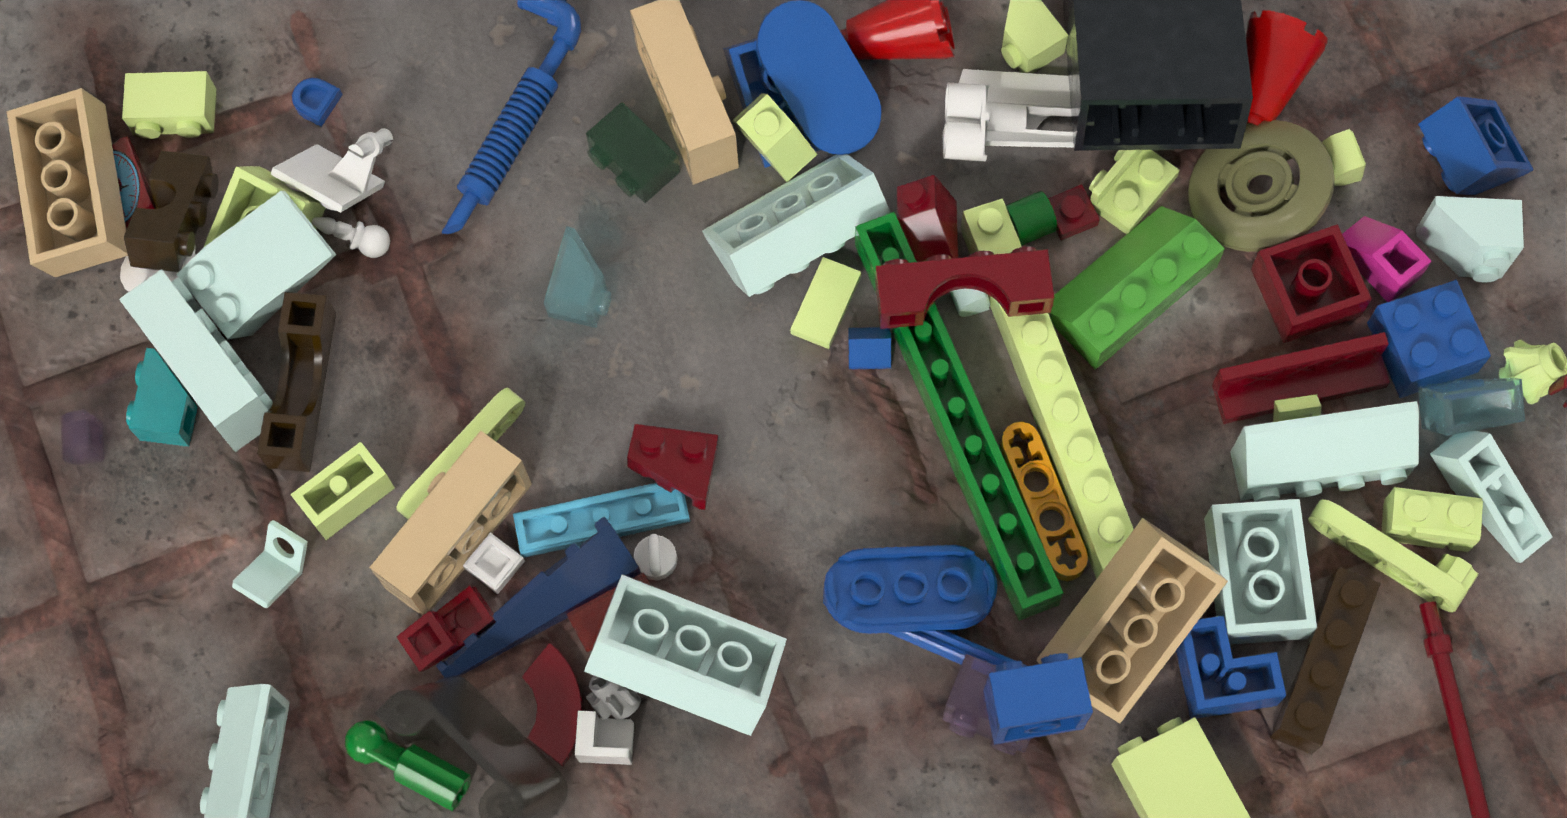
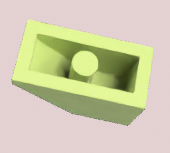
[1001,0,1068,73]
[732,93,817,182]

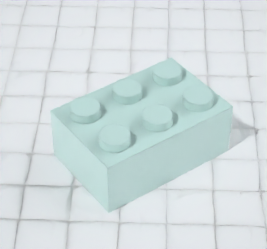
[1204,499,1317,644]

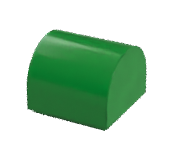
[1005,191,1057,246]

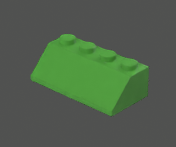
[1048,206,1225,370]

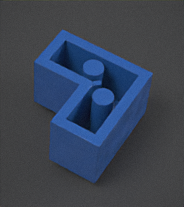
[1176,616,1286,719]

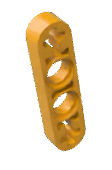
[1000,422,1088,581]

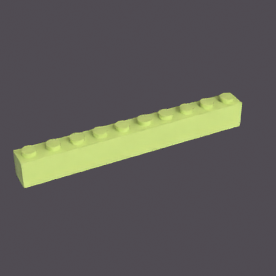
[961,198,1134,579]

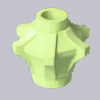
[1499,340,1567,404]

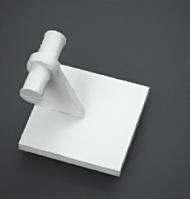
[271,128,393,213]

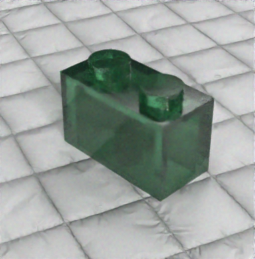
[586,102,681,203]

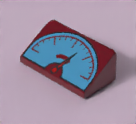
[112,136,155,229]

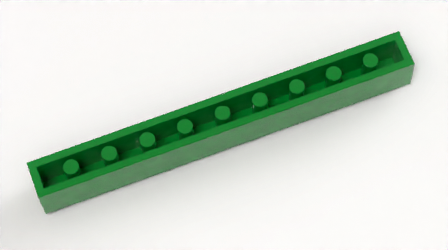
[855,212,1063,621]

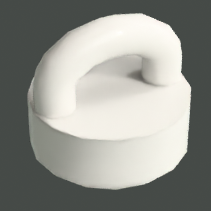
[634,534,678,580]

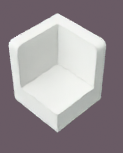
[575,711,634,765]

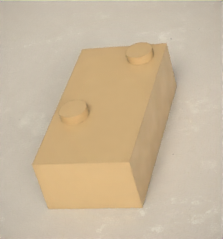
[630,0,739,185]
[7,88,128,277]
[369,431,532,616]
[1037,518,1228,723]

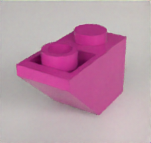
[1342,216,1431,302]

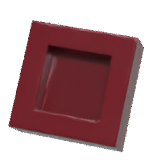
[1048,184,1100,241]

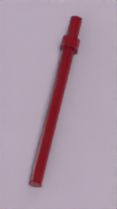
[1419,601,1491,818]

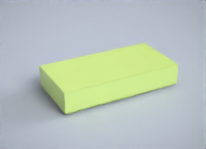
[790,257,861,349]

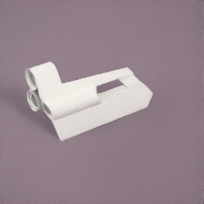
[942,69,1074,162]

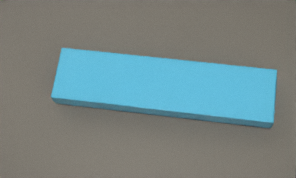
[513,483,690,558]

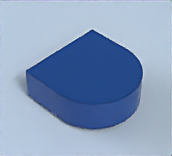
[292,78,343,127]

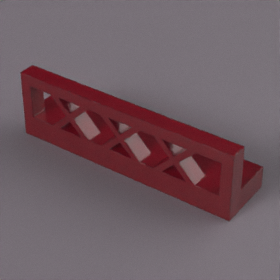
[1212,332,1390,424]

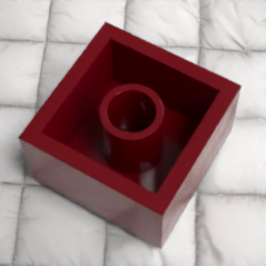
[1251,224,1372,343]

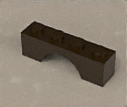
[257,292,336,472]
[1270,567,1381,755]

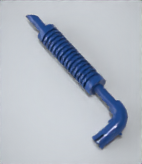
[442,0,581,234]

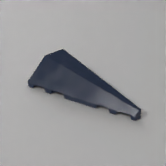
[436,517,642,682]

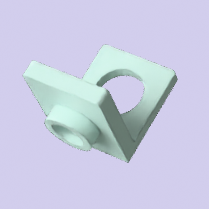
[232,520,308,608]

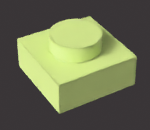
[1273,394,1322,422]

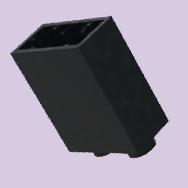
[1063,0,1253,151]

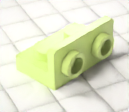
[1089,150,1180,235]

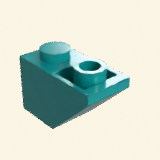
[126,348,198,447]

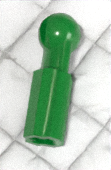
[345,720,472,811]

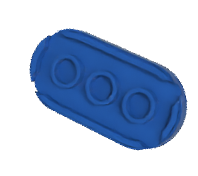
[756,0,881,155]
[823,545,997,634]

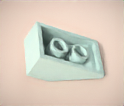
[176,191,336,339]

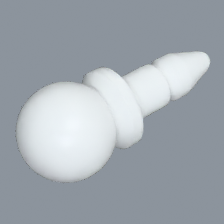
[312,217,390,258]

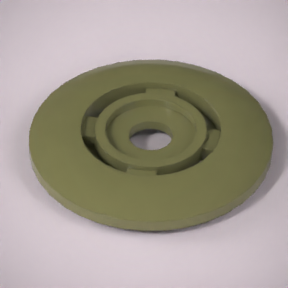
[1188,120,1335,252]

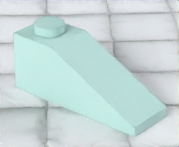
[1430,428,1552,563]

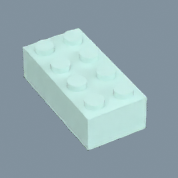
[119,269,273,452]
[584,575,787,736]

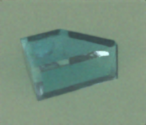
[544,226,611,328]
[1418,378,1525,436]

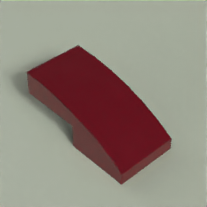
[396,585,496,672]

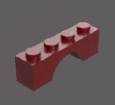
[875,247,1055,329]

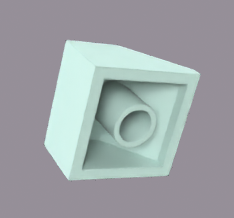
[1416,196,1524,282]

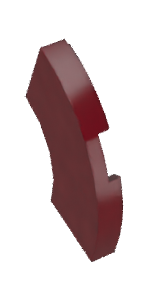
[522,643,582,767]

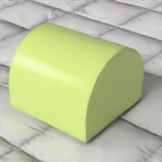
[1322,129,1366,186]

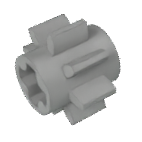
[586,675,641,720]

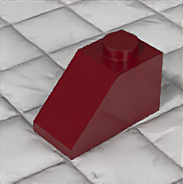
[897,175,958,262]

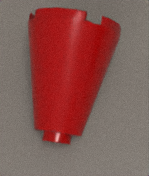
[840,0,955,60]
[1245,10,1328,126]

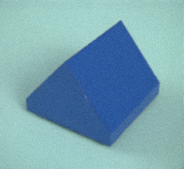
[848,327,891,369]

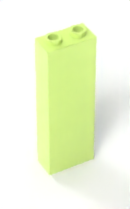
[1111,717,1250,818]

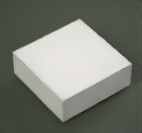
[463,532,525,594]

